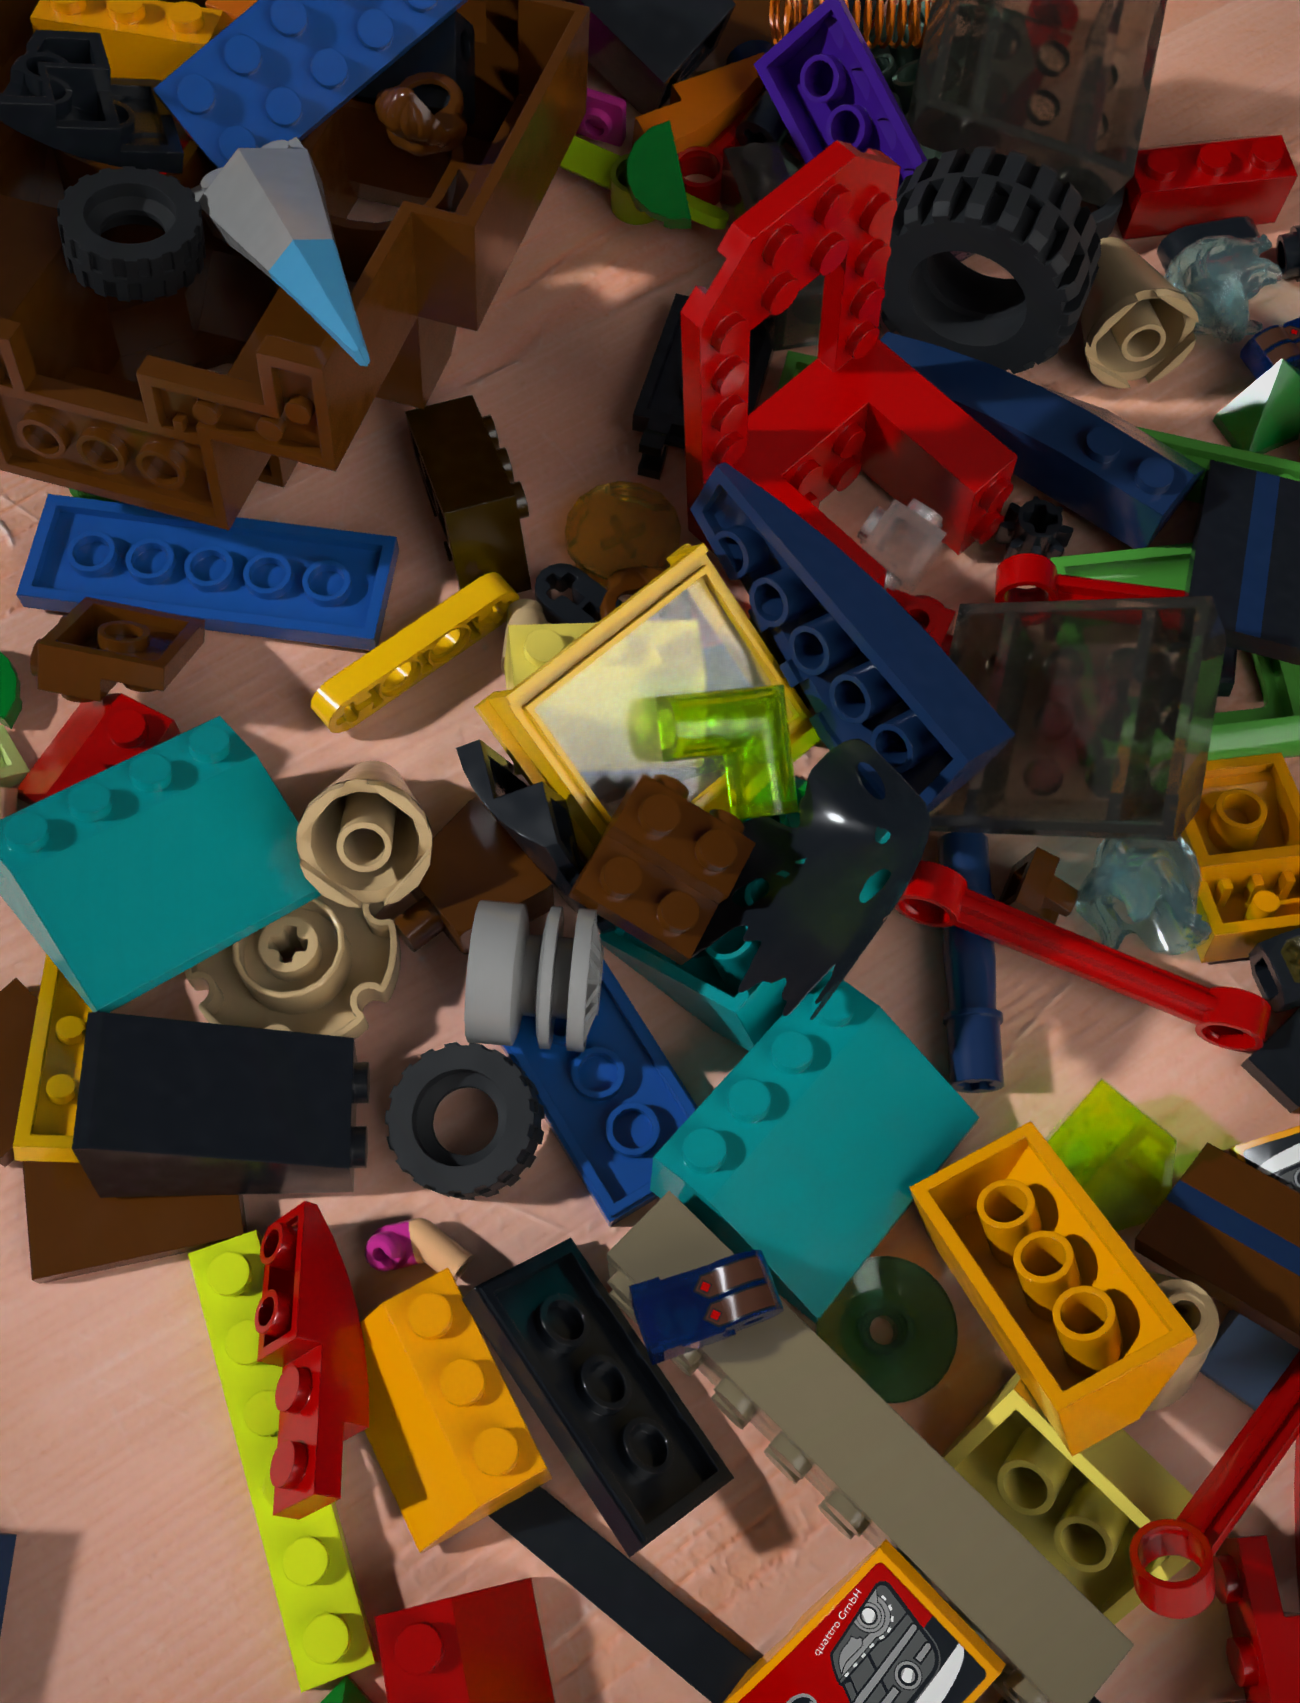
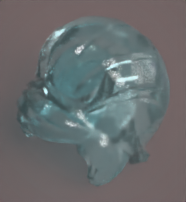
[1164,234,1282,344]
[1075,822,1212,955]

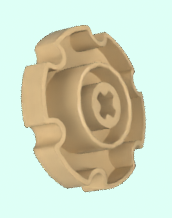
[185,895,401,1040]

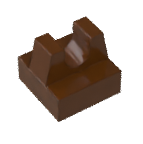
[999,847,1080,924]

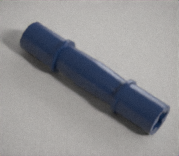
[937,831,1004,1093]

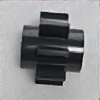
[994,496,1073,560]

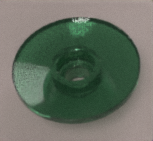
[815,1256,958,1404]

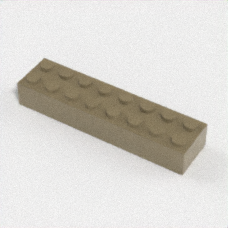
[607,1191,1134,1703]

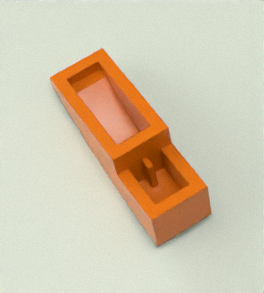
[631,52,765,154]

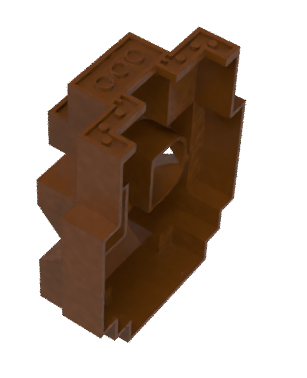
[0,0,590,530]

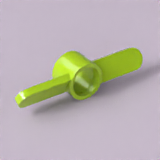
[559,136,729,229]

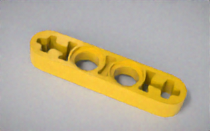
[311,572,519,733]

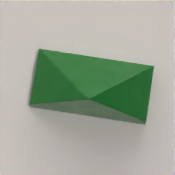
[1213,359,1300,454]

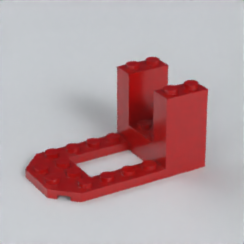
[680,140,1018,588]

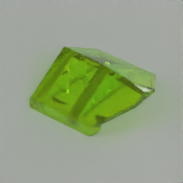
[1045,1077,1177,1231]

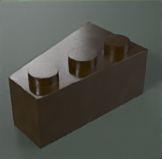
[405,395,532,593]

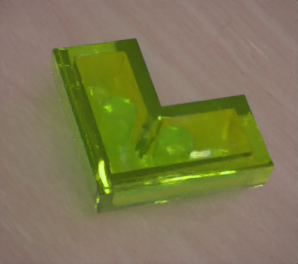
[655,684,799,819]

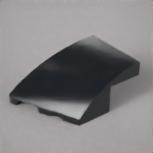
[0,30,184,174]
[456,739,617,935]

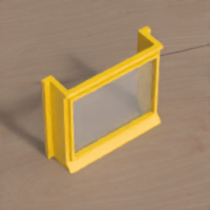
[474,543,821,863]

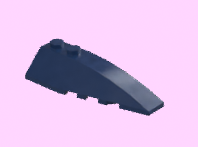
[880,332,1206,549]
[690,462,1016,813]

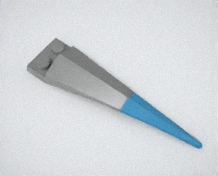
[191,137,370,366]

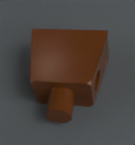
[393,797,554,955]

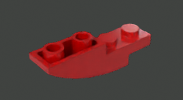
[255,1201,369,1520]
[1213,1535,1300,1703]

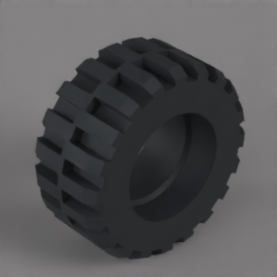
[881,146,1101,374]

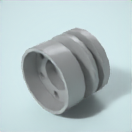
[464,900,604,1052]

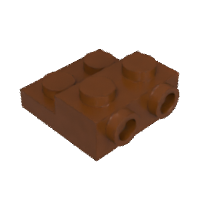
[30,597,205,703]
[568,773,756,965]

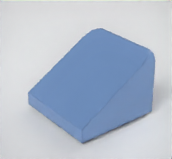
[1200,1309,1300,1411]

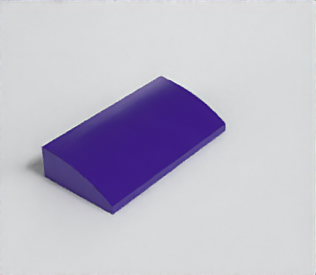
[754,0,927,188]

